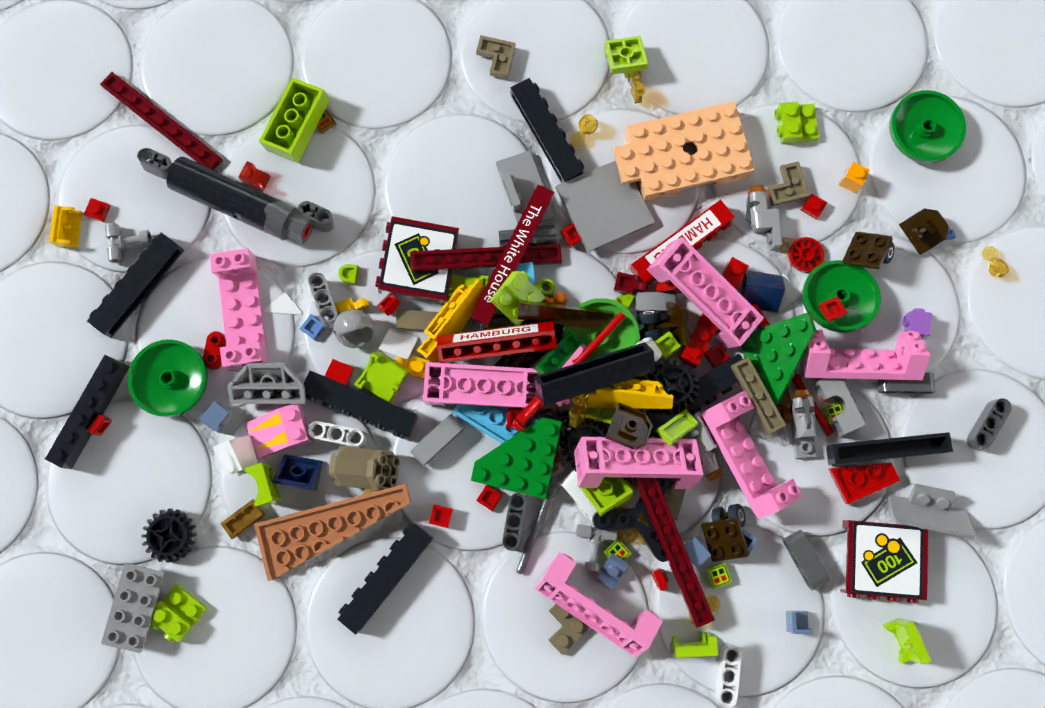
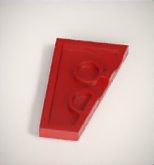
[828,463,900,505]

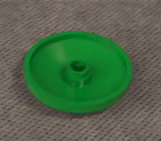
[889,90,966,163]
[802,260,881,333]
[128,339,208,417]

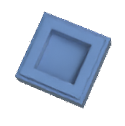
[299,314,325,341]

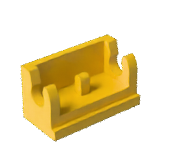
[49,205,83,248]

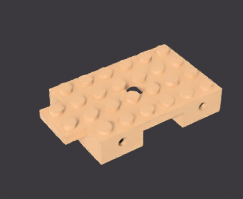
[613,101,755,202]

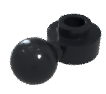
[538,408,573,426]

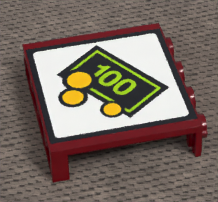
[375,216,459,305]
[840,520,928,603]

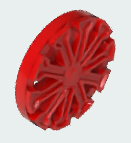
[788,237,824,272]

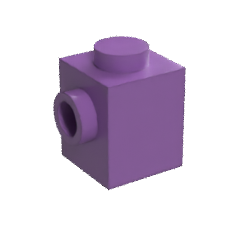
[902,308,932,339]

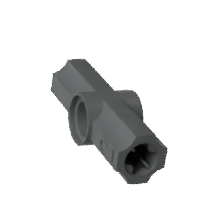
[499,225,556,247]

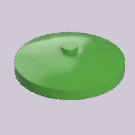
[562,298,640,360]

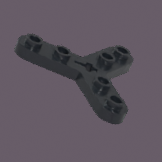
[592,478,669,562]

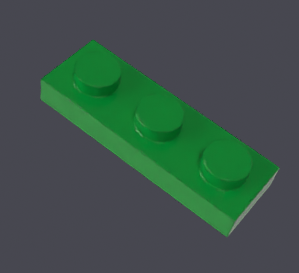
[534,331,583,374]

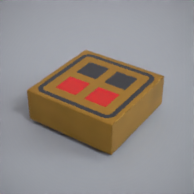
[317,109,337,134]

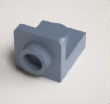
[597,553,629,590]

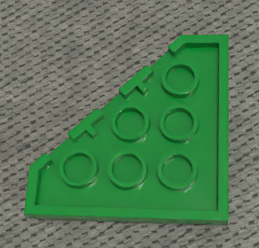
[741,312,817,405]
[471,417,563,499]

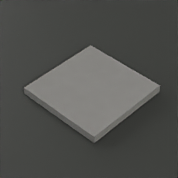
[555,161,655,253]

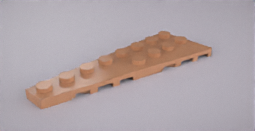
[254,483,412,581]

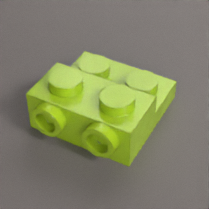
[774,102,819,144]
[490,271,545,326]
[577,477,634,516]
[150,584,208,643]

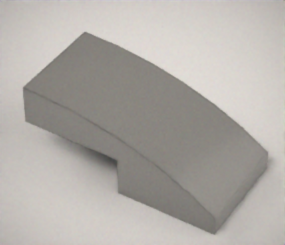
[636,292,676,313]

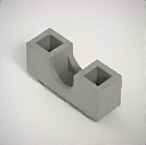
[813,378,866,437]

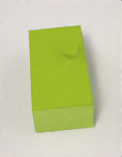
[259,78,330,163]

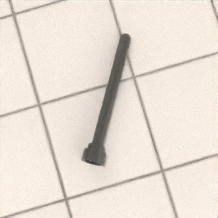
[516,484,560,574]

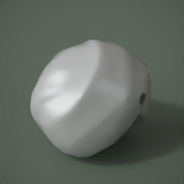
[333,310,375,348]

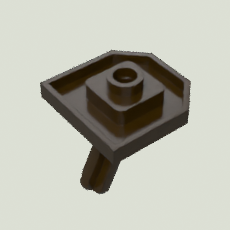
[899,208,949,255]
[605,403,653,449]

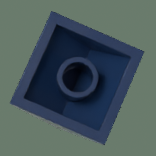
[741,270,785,313]
[272,454,323,491]

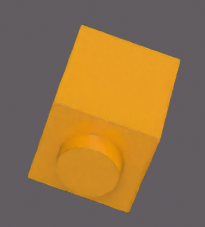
[838,162,870,193]

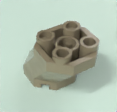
[328,446,400,490]

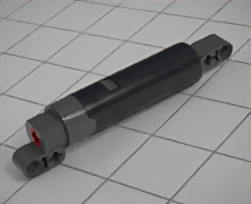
[137,148,334,244]

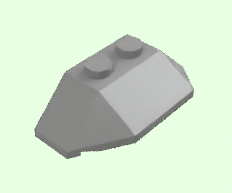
[227,363,306,404]

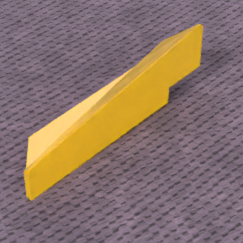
[417,279,486,363]
[576,379,673,409]

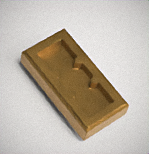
[220,499,265,539]

